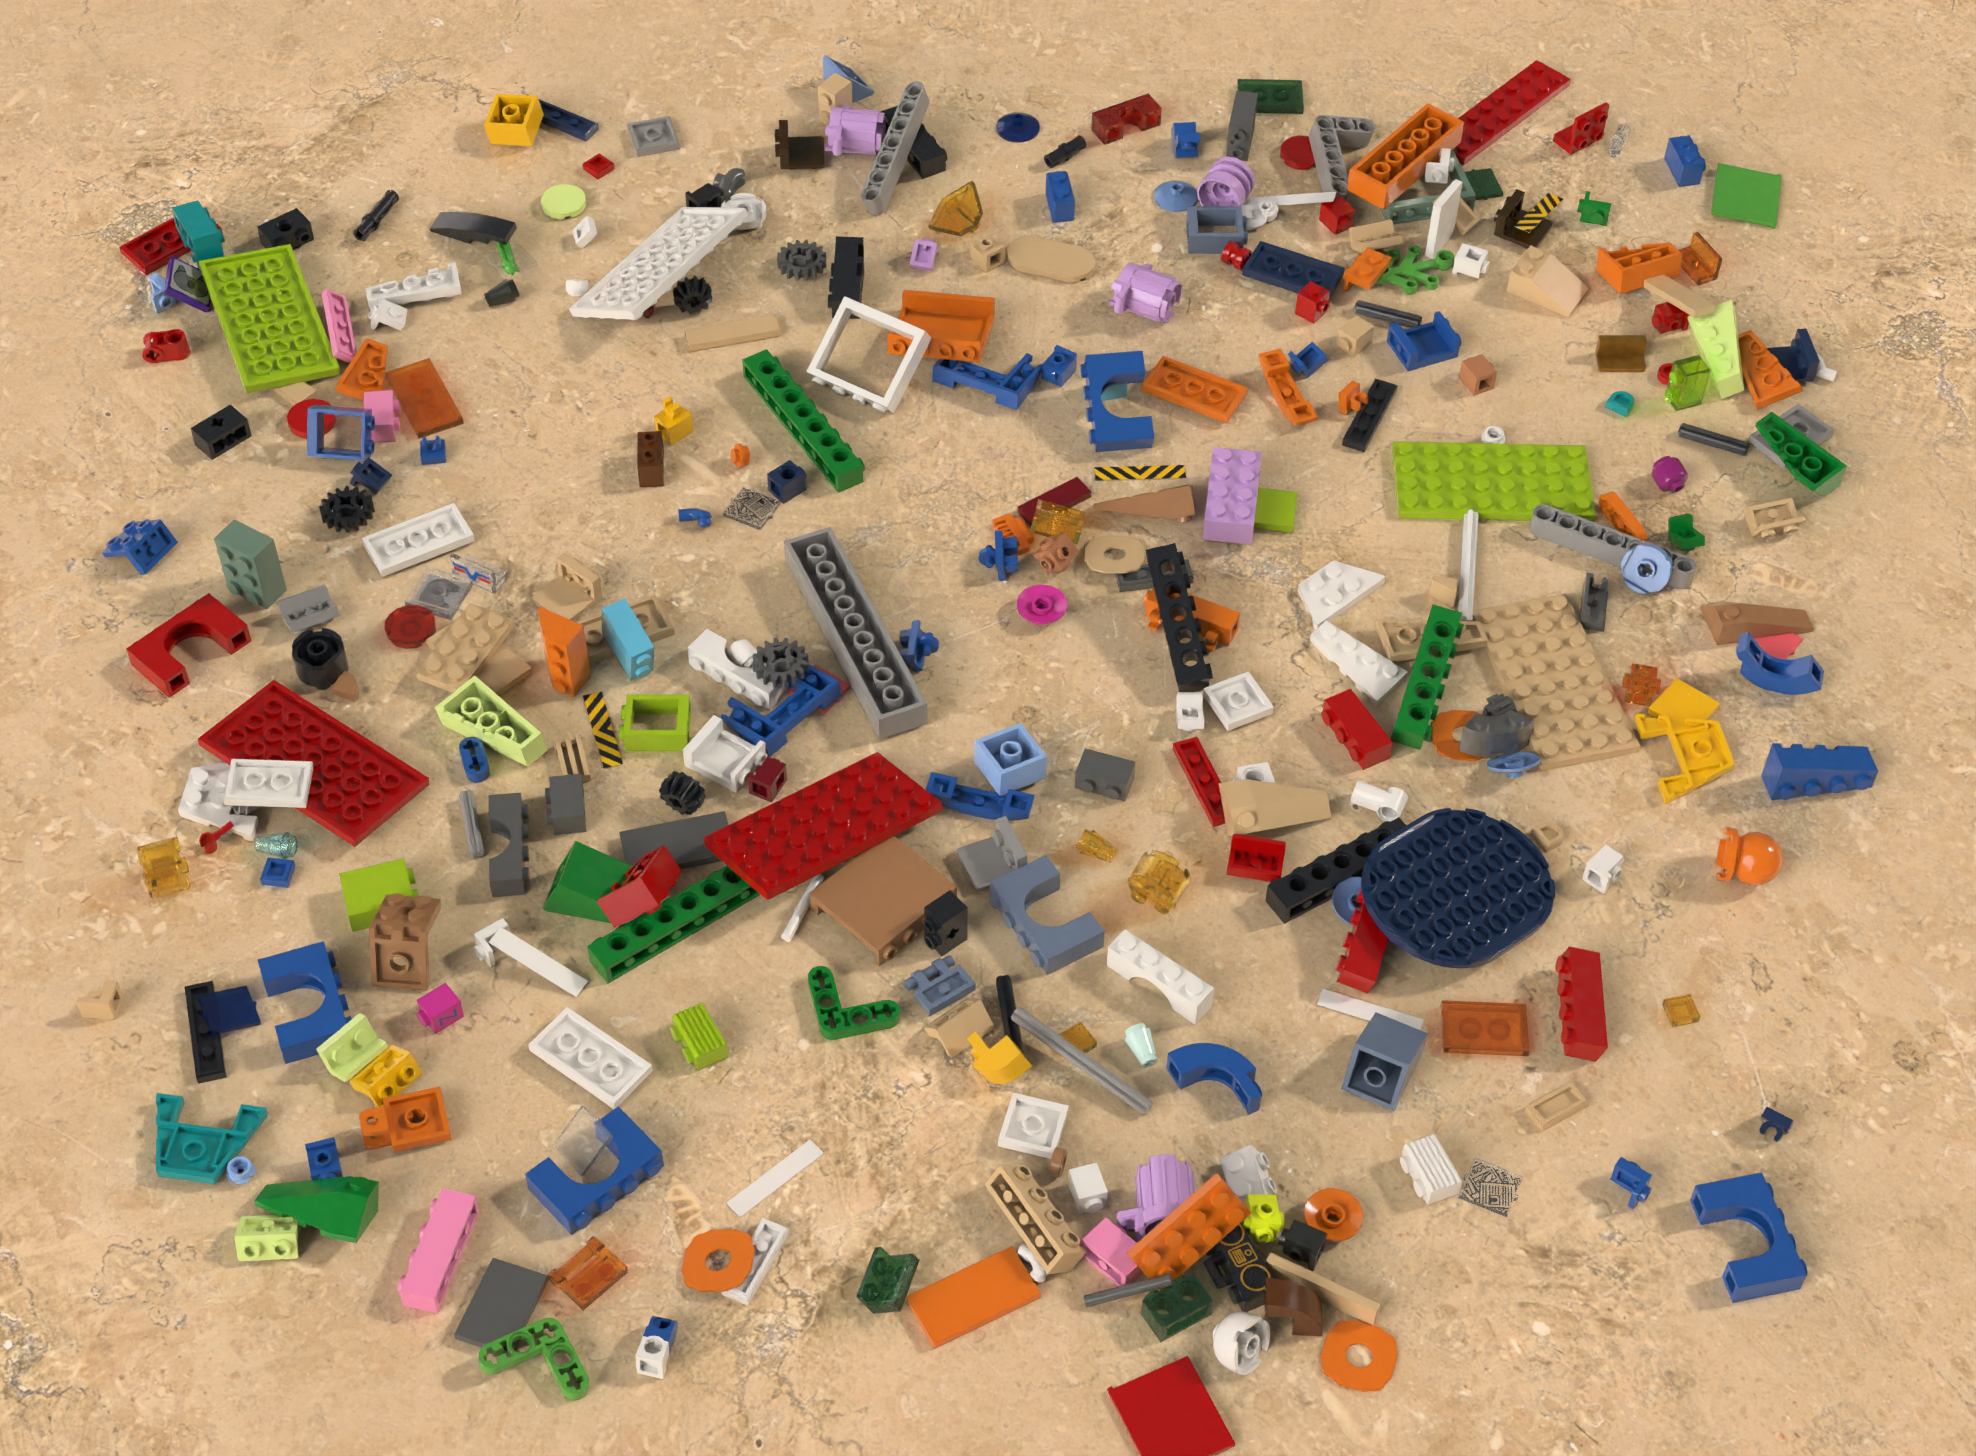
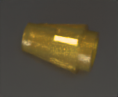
[1076,829,1118,863]

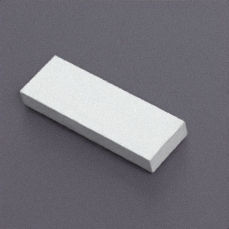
[721,1218,789,1305]

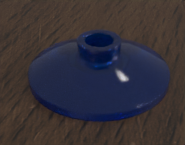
[996,112,1040,143]

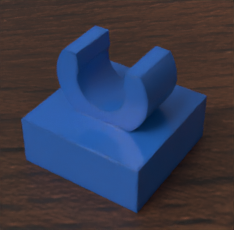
[420,436,446,465]

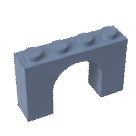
[988,855,1105,975]

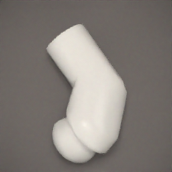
[1815,354,1837,382]
[1017,1243,1049,1283]

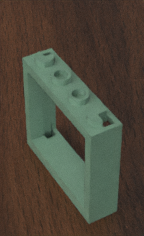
[1379,150,1476,224]

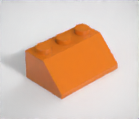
[537,607,591,697]

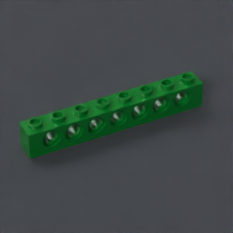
[742,349,865,493]
[587,866,761,984]

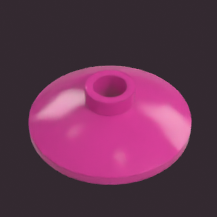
[1017,585,1067,624]

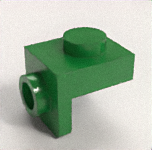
[1577,191,1611,226]
[1668,513,1705,551]

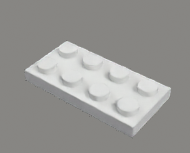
[362,503,475,577]
[528,1007,653,1109]

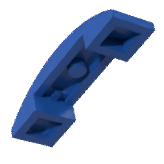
[926,772,1035,820]

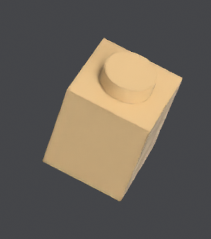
[1336,315,1374,357]

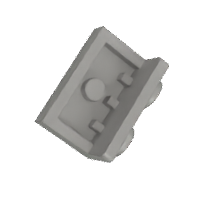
[277,585,340,633]

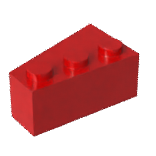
[597,845,682,928]

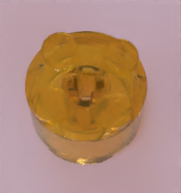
[137,836,190,898]
[1128,850,1191,914]

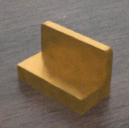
[1595,335,1647,372]

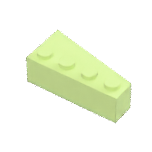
[1687,300,1744,399]
[435,676,548,767]

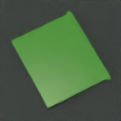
[1711,163,1782,229]

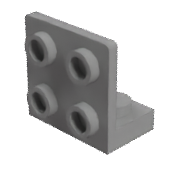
[957,816,1027,892]

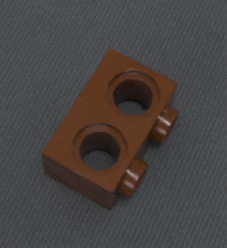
[637,431,664,487]

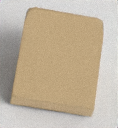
[1429,576,1458,608]

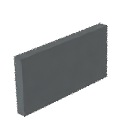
[619,811,728,869]

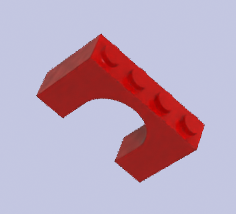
[126,593,252,698]

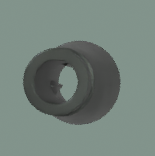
[484,279,520,307]

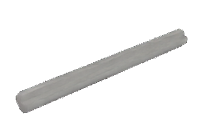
[1011,1007,1153,1115]

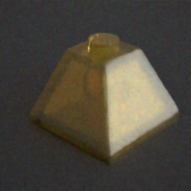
[928,181,983,236]

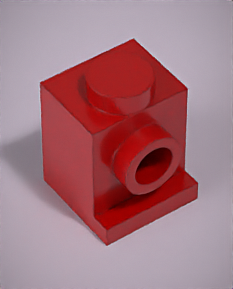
[1652,302,1690,334]

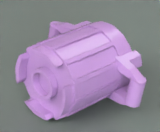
[825,104,886,156]
[1109,262,1182,322]
[1117,1154,1195,1241]

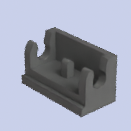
[1579,573,1608,632]

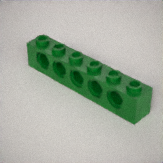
[1391,604,1464,750]

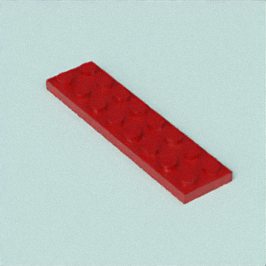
[1453,60,1571,166]

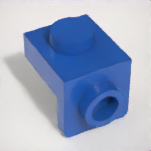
[1288,342,1329,378]
[1610,1157,1652,1209]

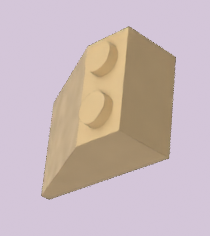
[1507,245,1589,318]

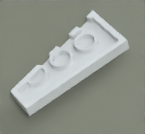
[366,262,462,309]
[1310,620,1408,707]

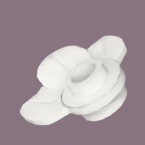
[1241,197,1278,231]

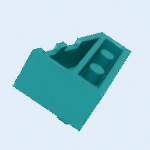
[172,200,225,269]

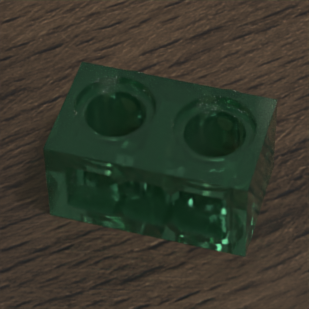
[1141,1273,1213,1343]

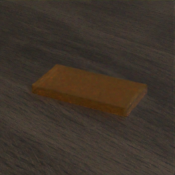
[385,358,464,439]

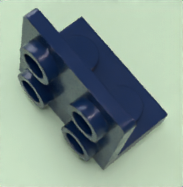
[1767,328,1820,382]

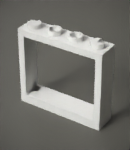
[807,296,931,414]

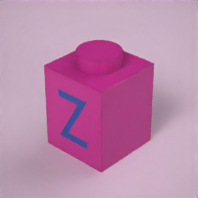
[417,982,464,1034]

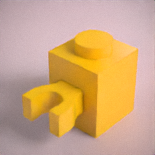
[654,396,693,445]

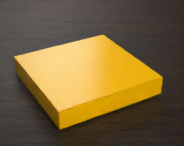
[1647,678,1721,721]

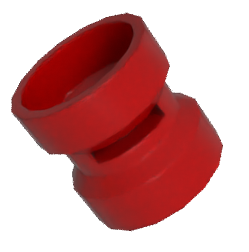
[1221,241,1252,271]

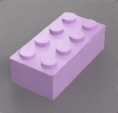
[1203,447,1262,545]

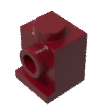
[747,757,787,802]

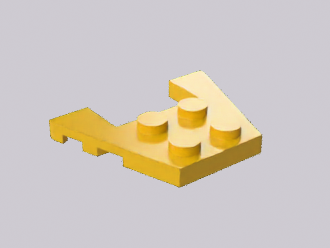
[1634,714,1735,804]

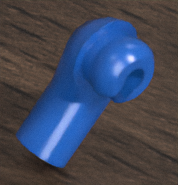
[678,508,712,528]

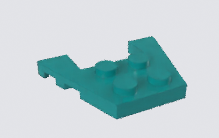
[156,1093,268,1184]

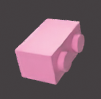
[364,390,400,443]
[1081,1217,1143,1286]

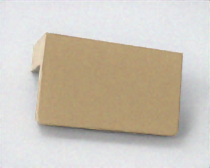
[924,998,994,1057]

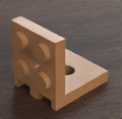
[369,893,441,990]

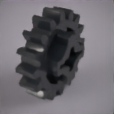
[319,486,375,533]

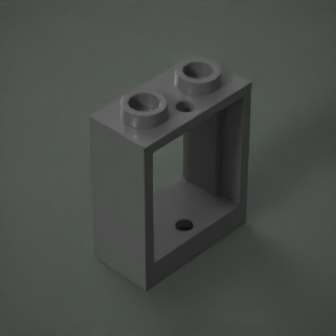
[1226,90,1258,161]

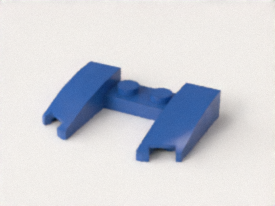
[932,353,1042,410]
[721,659,842,757]

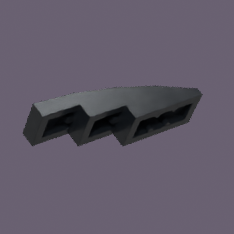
[430,212,517,245]

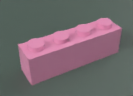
[398,1188,479,1313]

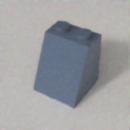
[1341,1012,1428,1111]

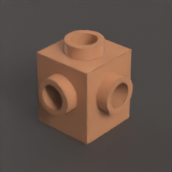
[1034,532,1079,574]

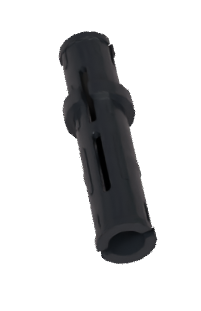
[353,190,399,241]

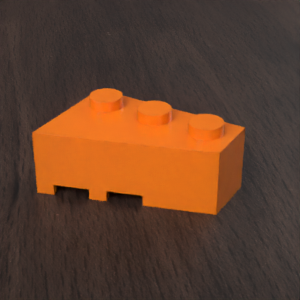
[1596,242,1682,294]

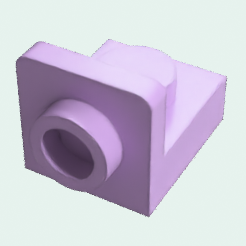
[909,238,939,271]

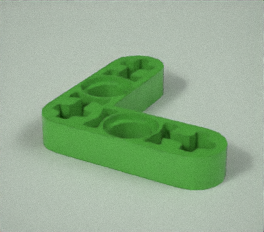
[478,1318,589,1401]

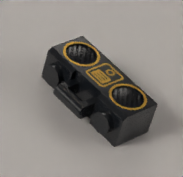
[1203,1223,1273,1312]

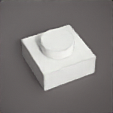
[573,216,597,248]

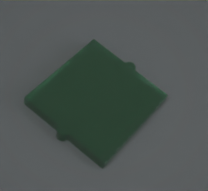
[1464,168,1503,200]

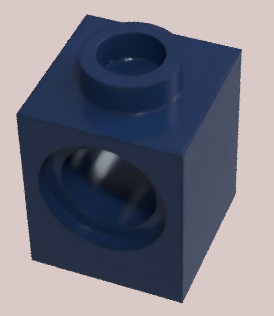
[767,460,806,504]

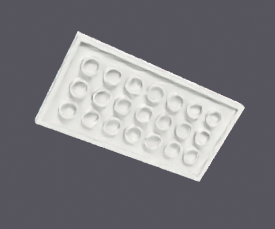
[569,207,749,320]

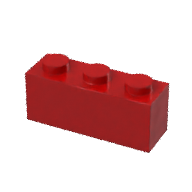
[1321,689,1393,770]

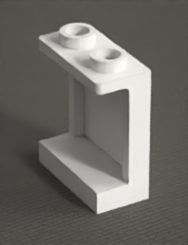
[683,715,767,793]

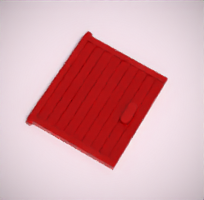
[1107,1356,1235,1456]

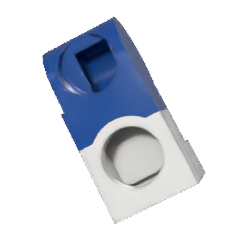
[635,1316,678,1379]

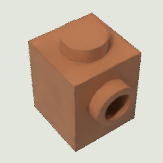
[1459,354,1497,396]

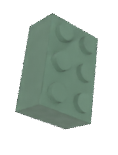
[214,519,287,609]

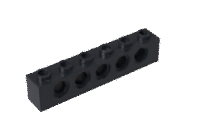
[1146,543,1213,692]
[1265,817,1406,924]

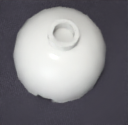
[1213,1311,1271,1376]

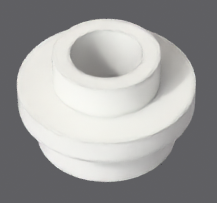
[1481,426,1506,444]

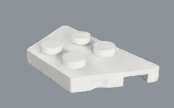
[1298,560,1385,630]

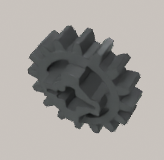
[777,240,827,281]
[752,638,809,688]

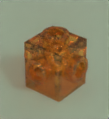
[1622,663,1661,707]

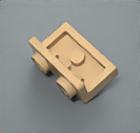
[1349,219,1404,253]
[1744,497,1806,539]

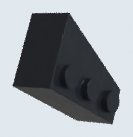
[828,236,865,319]

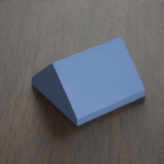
[823,55,874,103]

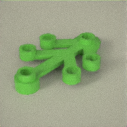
[1376,245,1454,294]

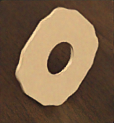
[1085,536,1145,573]

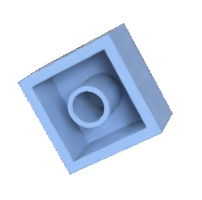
[974,723,1047,796]

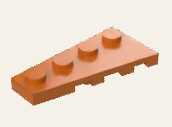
[1738,330,1803,410]

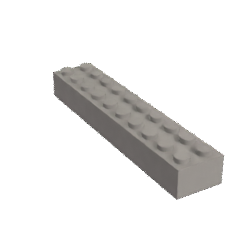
[784,527,927,739]

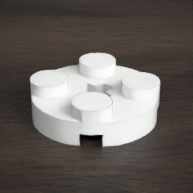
[721,193,767,231]

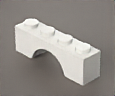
[687,629,789,710]
[1107,929,1214,1025]

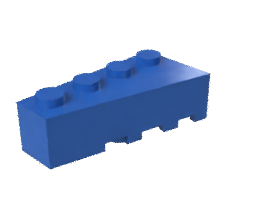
[1761,743,1878,801]

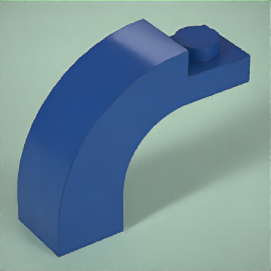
[1736,632,1824,695]
[1166,1043,1262,1115]

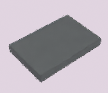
[454,1258,549,1357]

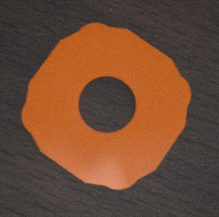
[1432,710,1488,761]
[681,1229,755,1292]
[1320,1320,1398,1392]

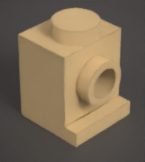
[970,235,1005,273]

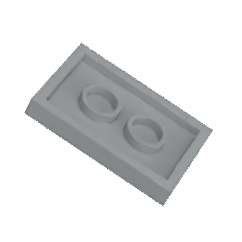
[1748,404,1835,469]

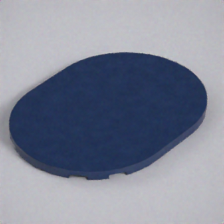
[1361,808,1555,968]

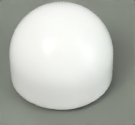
[566,279,589,296]

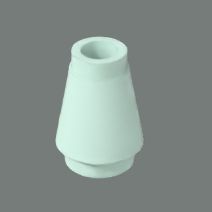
[1124,1023,1158,1068]

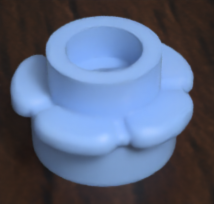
[226,1156,256,1184]

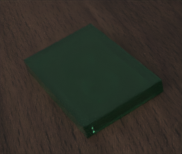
[1237,79,1304,114]

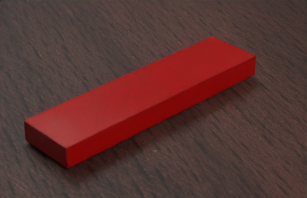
[1173,737,1226,827]

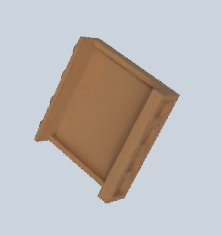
[810,836,957,966]

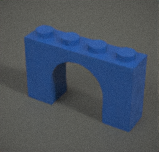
[1080,351,1155,452]
[258,941,352,1064]
[525,1106,664,1235]
[1690,1172,1807,1303]

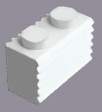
[1400,1134,1462,1205]

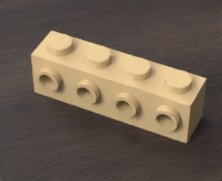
[984,1164,1087,1274]

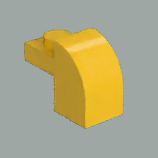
[967,1031,1032,1084]

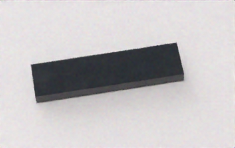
[1342,378,1398,453]
[184,981,227,1084]

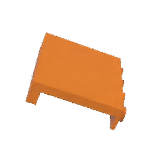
[887,290,995,363]

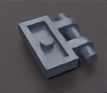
[903,955,976,1016]

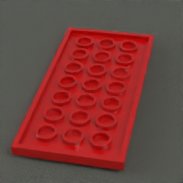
[198,680,429,847]
[704,752,942,901]

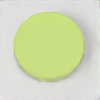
[541,184,586,220]

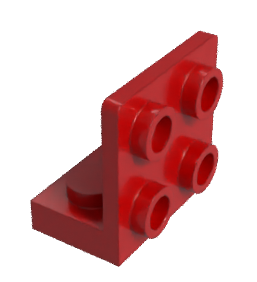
[1553,102,1610,155]

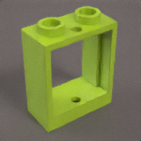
[619,694,691,751]

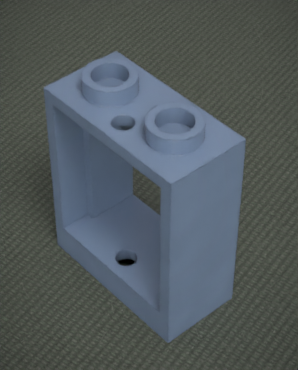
[1186,206,1248,254]

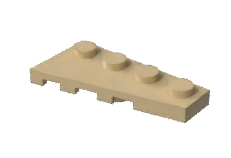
[1374,619,1488,662]

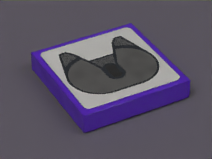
[164,256,211,313]

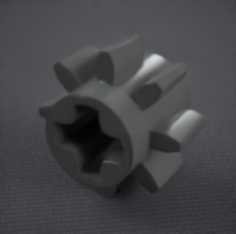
[1483,694,1516,716]

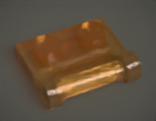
[547,1236,628,1311]

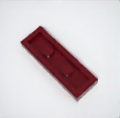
[1017,477,1091,527]

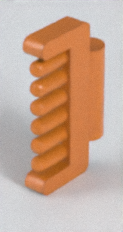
[992,513,1034,556]

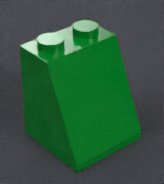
[543,841,632,923]

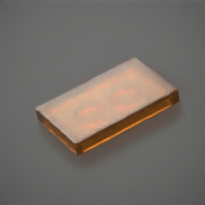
[1440,1000,1530,1056]

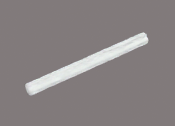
[1458,509,1479,621]

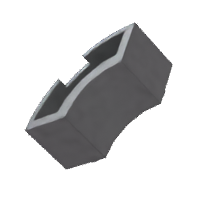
[1459,710,1534,758]

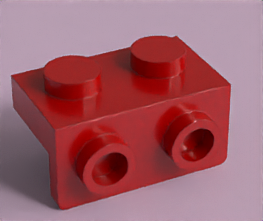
[1226,834,1286,882]

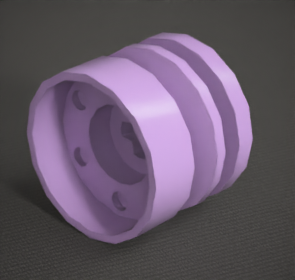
[1197,156,1255,206]

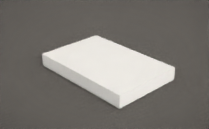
[1425,179,1463,259]
[223,759,313,808]

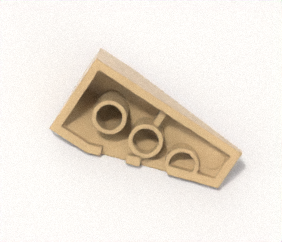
[1219,779,1331,836]

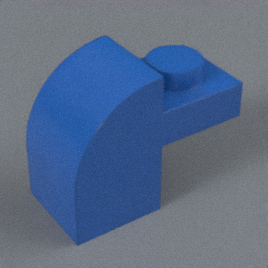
[1171,122,1200,158]

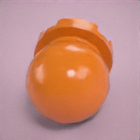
[1716,827,1783,885]

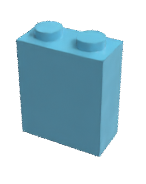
[602,598,654,681]

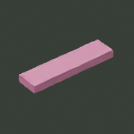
[322,289,356,364]

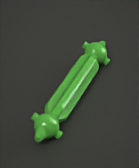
[496,242,520,275]

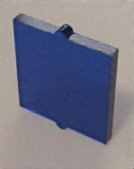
[198,985,261,1035]

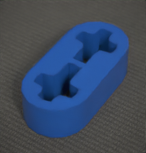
[459,737,490,783]

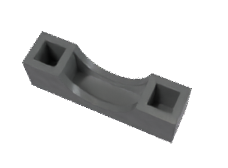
[489,793,530,897]

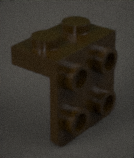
[775,120,825,170]
[1494,189,1553,248]

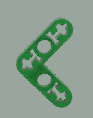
[808,966,900,1040]

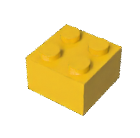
[484,94,544,146]

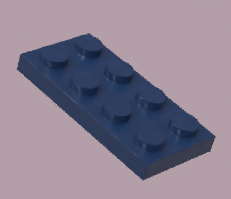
[1242,241,1345,299]

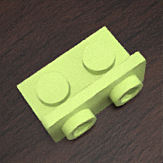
[316,1013,388,1082]
[235,1215,301,1261]

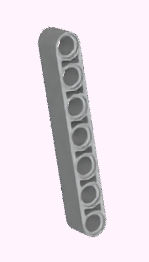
[861,81,930,215]
[1529,504,1696,589]

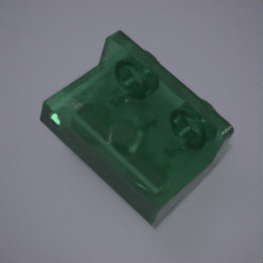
[857,1247,920,1314]

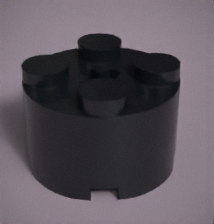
[292,628,349,690]

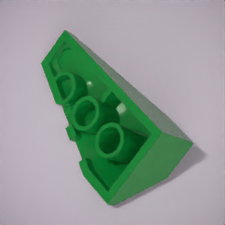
[1755,412,1847,497]

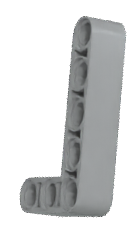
[1309,115,1375,201]

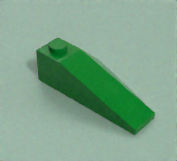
[255,1176,379,1243]

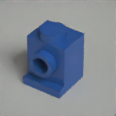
[1041,345,1077,387]
[305,1137,343,1180]

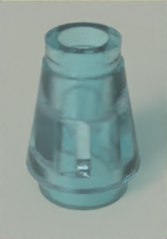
[254,832,298,859]

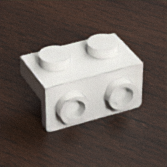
[1220,1145,1277,1203]

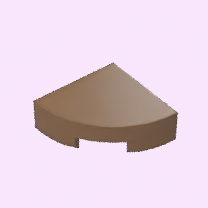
[331,671,359,701]

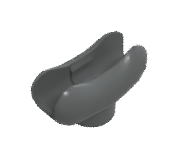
[713,168,745,204]

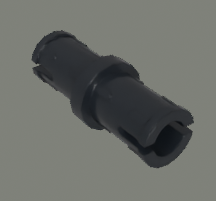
[1044,135,1086,168]

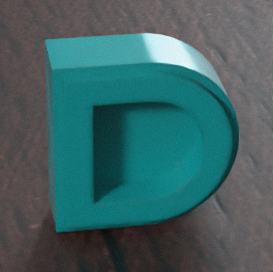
[1605,391,1634,417]

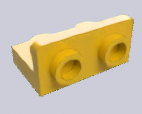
[350,1044,422,1107]

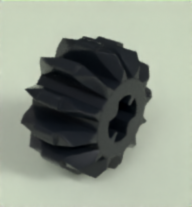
[673,275,712,315]
[659,771,706,815]

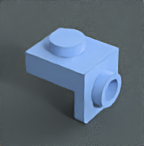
[149,273,177,313]

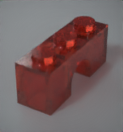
[1091,93,1162,145]

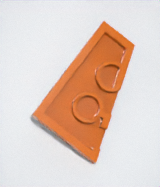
[336,338,388,401]

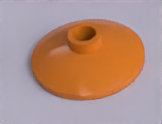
[1304,1188,1363,1242]

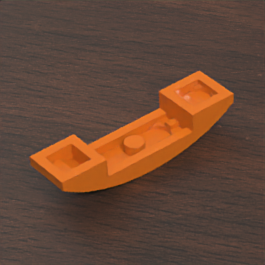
[1259,348,1318,426]

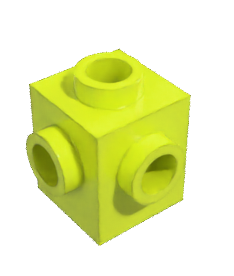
[1241,1194,1284,1243]

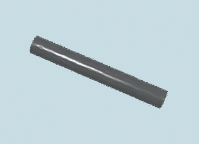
[1084,1273,1173,1307]

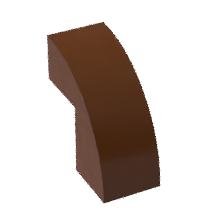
[1264,1277,1323,1336]

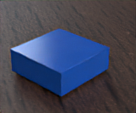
[260,858,296,888]

